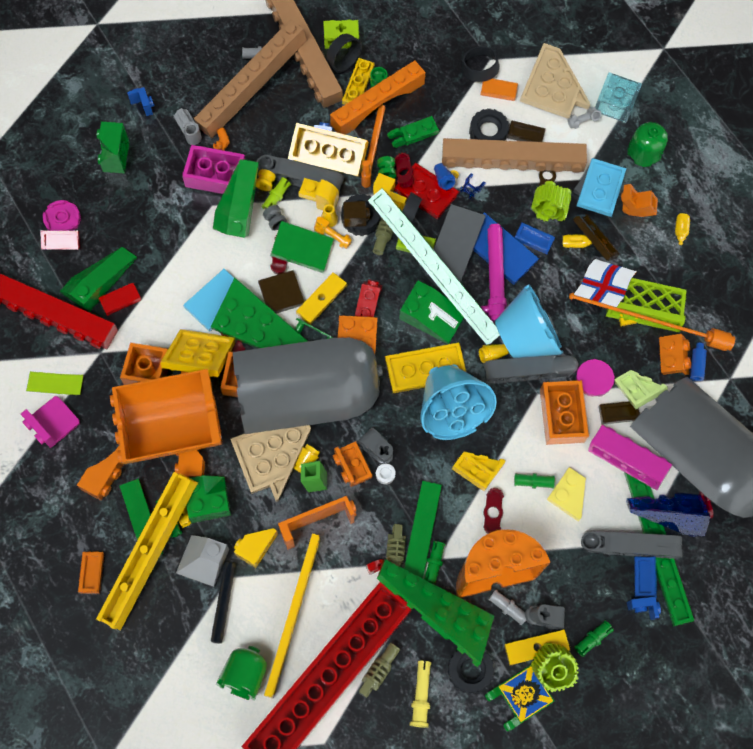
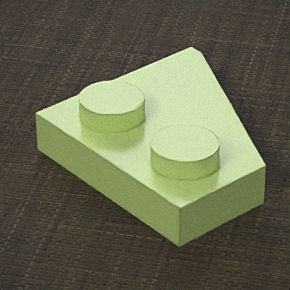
[614,370,668,409]

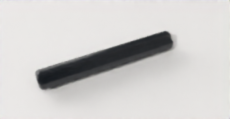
[211,562,235,644]

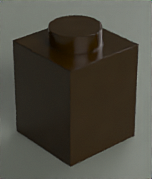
[343,201,370,227]

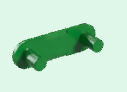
[295,318,333,339]

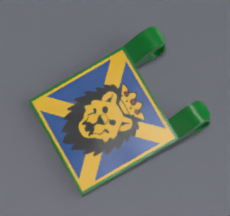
[485,665,554,731]

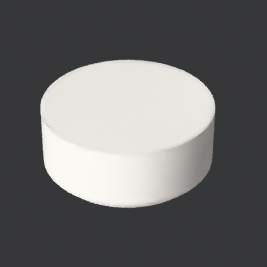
[376,464,395,484]

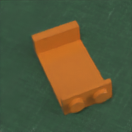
[278,496,357,550]

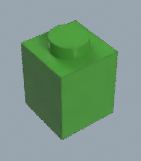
[301,461,327,492]

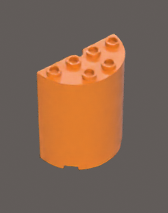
[110,369,222,464]
[456,530,550,598]

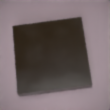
[258,270,304,313]

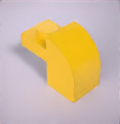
[373,173,407,211]
[299,178,339,210]

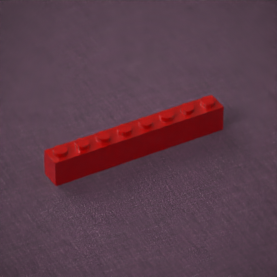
[0,274,118,350]

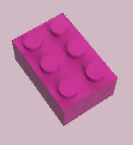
[182,145,245,194]

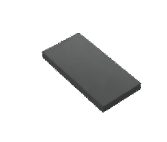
[434,204,486,282]

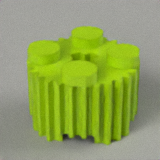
[531,181,571,222]
[531,642,579,692]

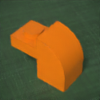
[621,184,658,217]

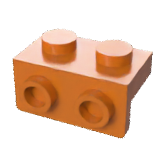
[659,334,691,375]
[332,441,372,487]

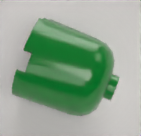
[627,122,668,167]
[216,646,267,701]

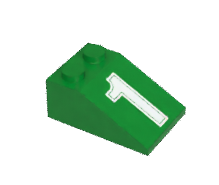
[399,281,464,344]

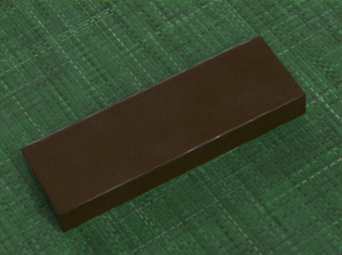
[573,214,620,261]

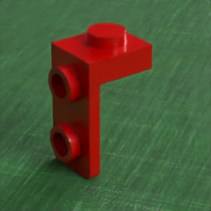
[355,279,383,317]

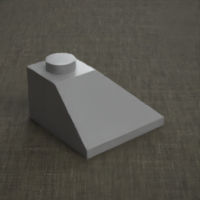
[176,535,229,587]

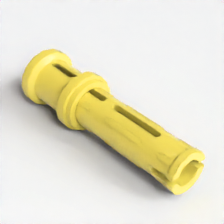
[410,661,431,728]

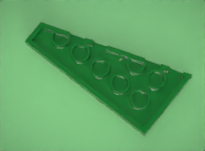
[211,277,308,349]
[377,559,494,667]

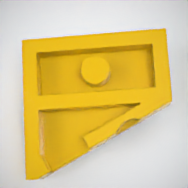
[452,452,506,491]

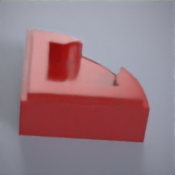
[366,559,385,575]

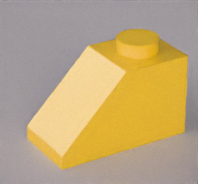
[234,528,278,568]

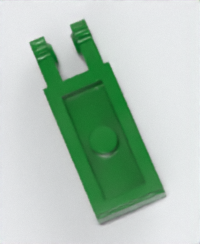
[387,116,439,148]

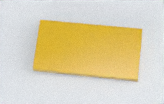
[385,342,466,393]

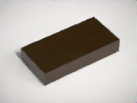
[507,120,546,142]
[598,402,640,425]

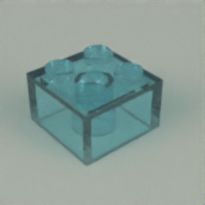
[595,72,642,123]

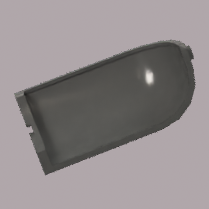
[233,338,383,434]
[630,377,753,518]

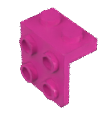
[21,396,80,448]

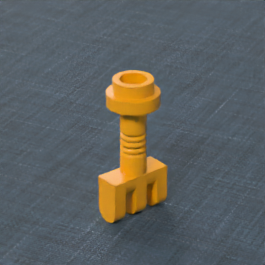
[314,217,352,249]

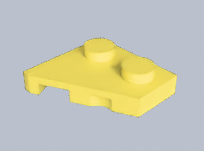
[547,467,586,522]

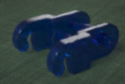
[460,173,486,199]

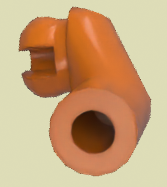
[213,128,230,151]

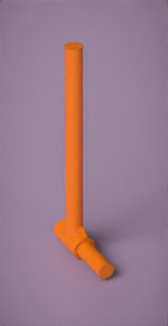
[361,105,385,188]

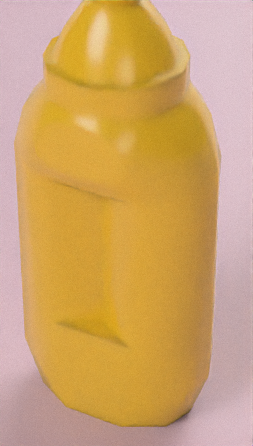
[675,213,690,245]
[562,235,593,248]

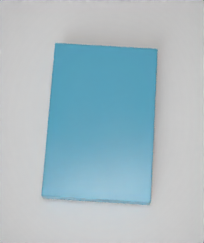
[577,158,627,217]
[183,269,234,332]

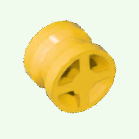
[256,169,276,191]

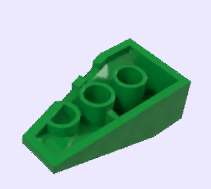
[213,159,259,238]
[60,247,137,313]

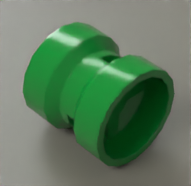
[370,67,388,88]
[377,156,396,179]

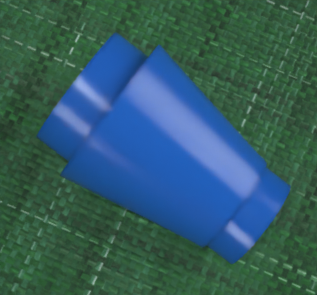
[434,163,455,190]

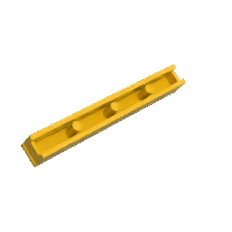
[96,472,198,630]

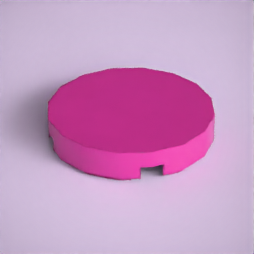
[43,200,81,231]
[576,359,615,397]

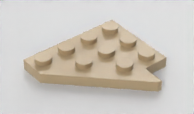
[520,43,591,118]
[231,425,311,502]

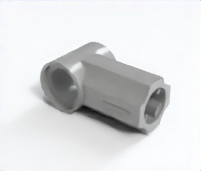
[173,108,202,145]

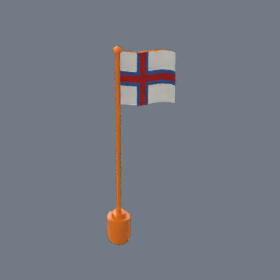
[569,259,735,351]

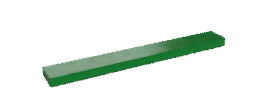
[624,472,694,627]

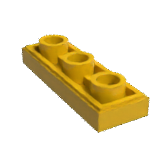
[342,58,375,105]
[296,272,347,325]
[504,630,570,665]

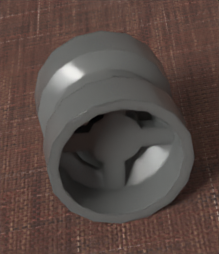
[263,205,287,231]

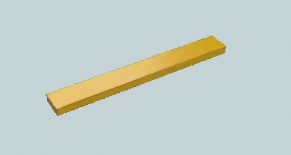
[264,534,320,699]

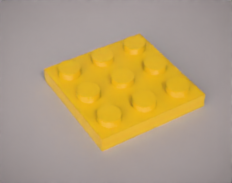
[161,329,235,377]

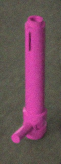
[481,224,507,323]

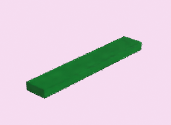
[399,481,442,599]

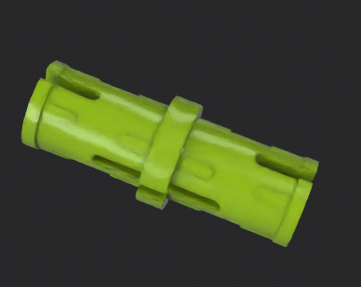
[261,177,291,209]

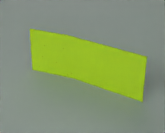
[26,371,83,395]

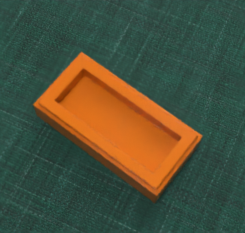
[480,79,518,101]
[78,552,104,594]

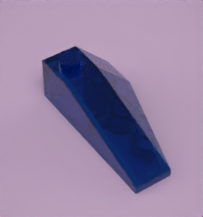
[626,493,710,537]

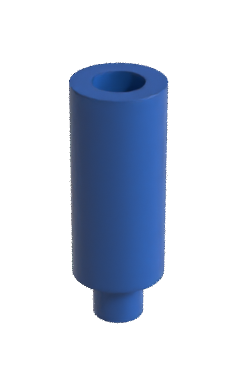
[690,343,707,381]

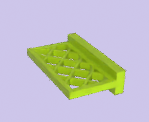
[606,278,686,332]

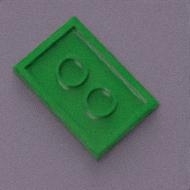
[270,221,334,273]

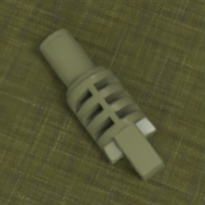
[372,217,393,255]
[386,524,406,567]
[359,643,400,698]

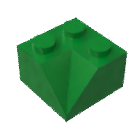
[97,122,130,173]
[187,475,231,523]

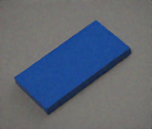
[473,212,539,285]

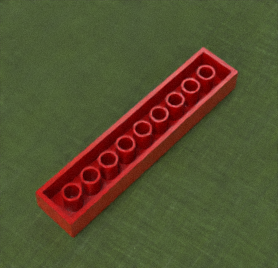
[241,582,412,749]

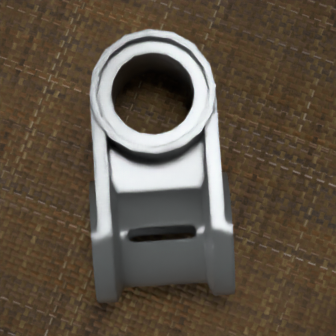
[357,427,393,464]
[525,604,565,630]

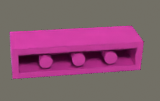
[588,425,672,490]

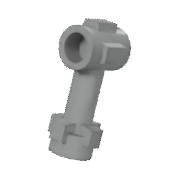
[567,107,602,129]

